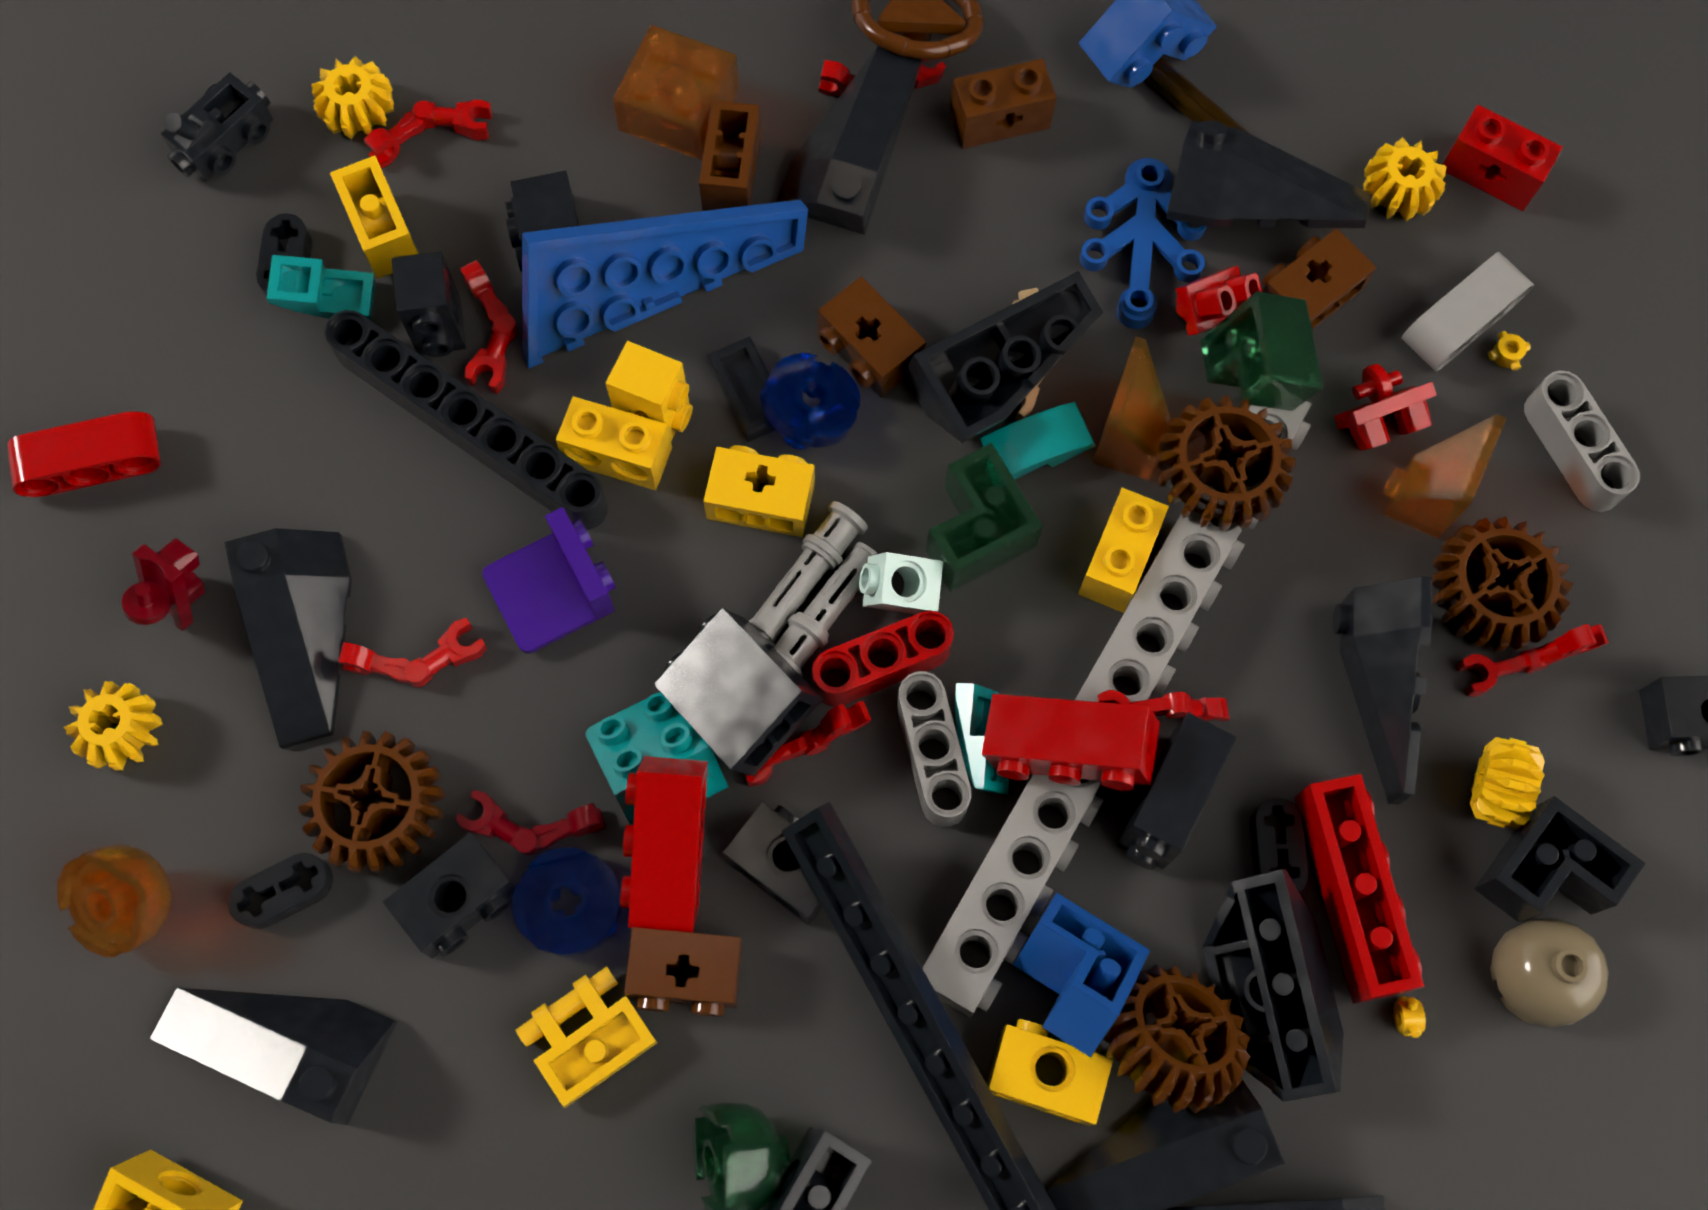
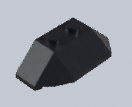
[1203,869,1344,1102]

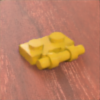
[515,966,657,1108]

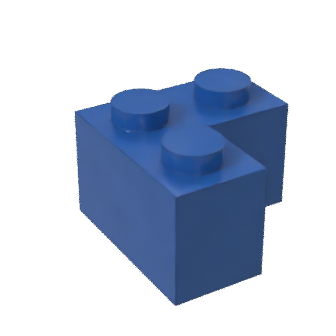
[1079,0,1217,88]
[1013,892,1150,1057]

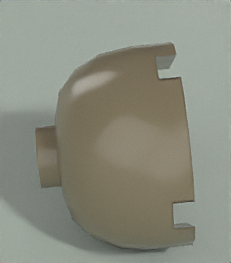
[1490,918,1609,1028]

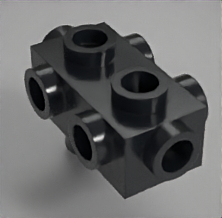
[161,72,273,181]

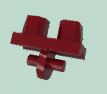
[121,538,205,632]

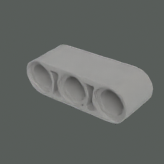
[1401,252,1534,372]
[1524,370,1640,512]
[897,671,972,827]

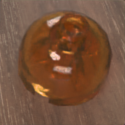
[57,844,172,958]

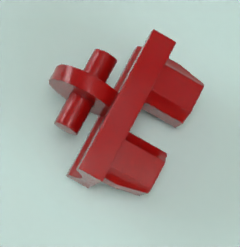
[1176,265,1263,336]
[1333,363,1437,451]

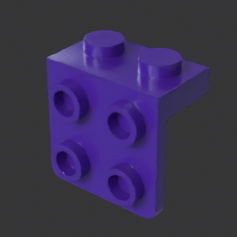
[482,507,616,654]

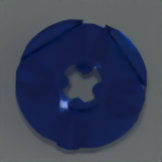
[760,353,860,450]
[512,847,622,957]

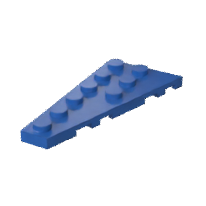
[522,199,808,369]

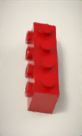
[1294,774,1425,1004]

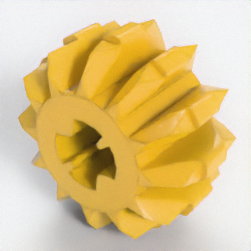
[312,56,394,140]
[1363,137,1447,222]
[63,681,163,771]
[1470,737,1545,829]

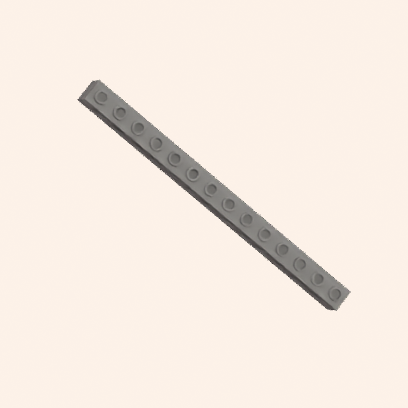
[922,376,1312,1018]

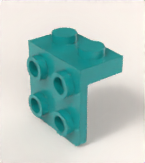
[585,692,729,825]

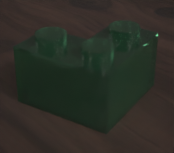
[1200,291,1323,411]
[926,443,1043,592]

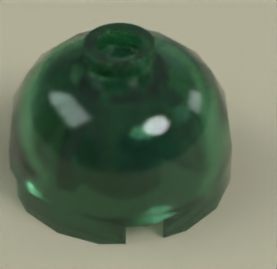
[693,1102,790,1210]

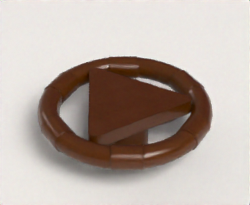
[851,0,984,59]

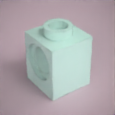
[859,552,943,614]

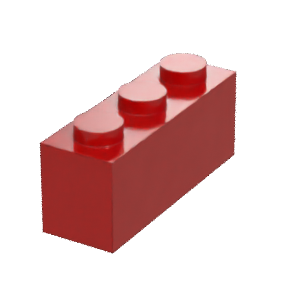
[981,694,1160,790]
[620,756,708,933]

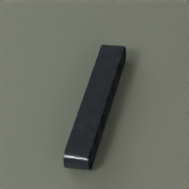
[324,310,608,530]

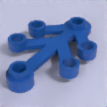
[1079,158,1207,329]

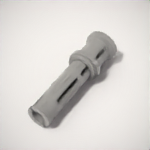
[749,501,868,643]
[773,542,878,677]

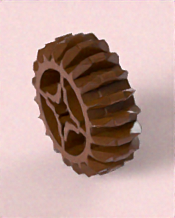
[1155,395,1296,532]
[1432,516,1574,652]
[298,731,445,874]
[1103,964,1251,1114]

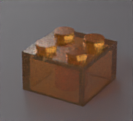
[613,24,739,160]

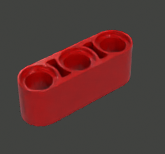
[7,411,161,497]
[812,610,954,707]

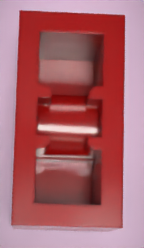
[1442,104,1563,211]

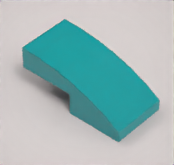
[266,255,376,320]
[980,401,1096,485]
[955,683,1009,795]

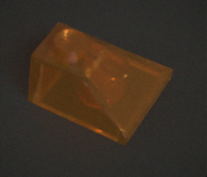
[1093,336,1171,481]
[1383,414,1507,539]

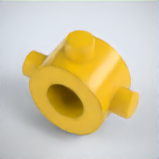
[1488,331,1530,371]
[1393,996,1426,1038]

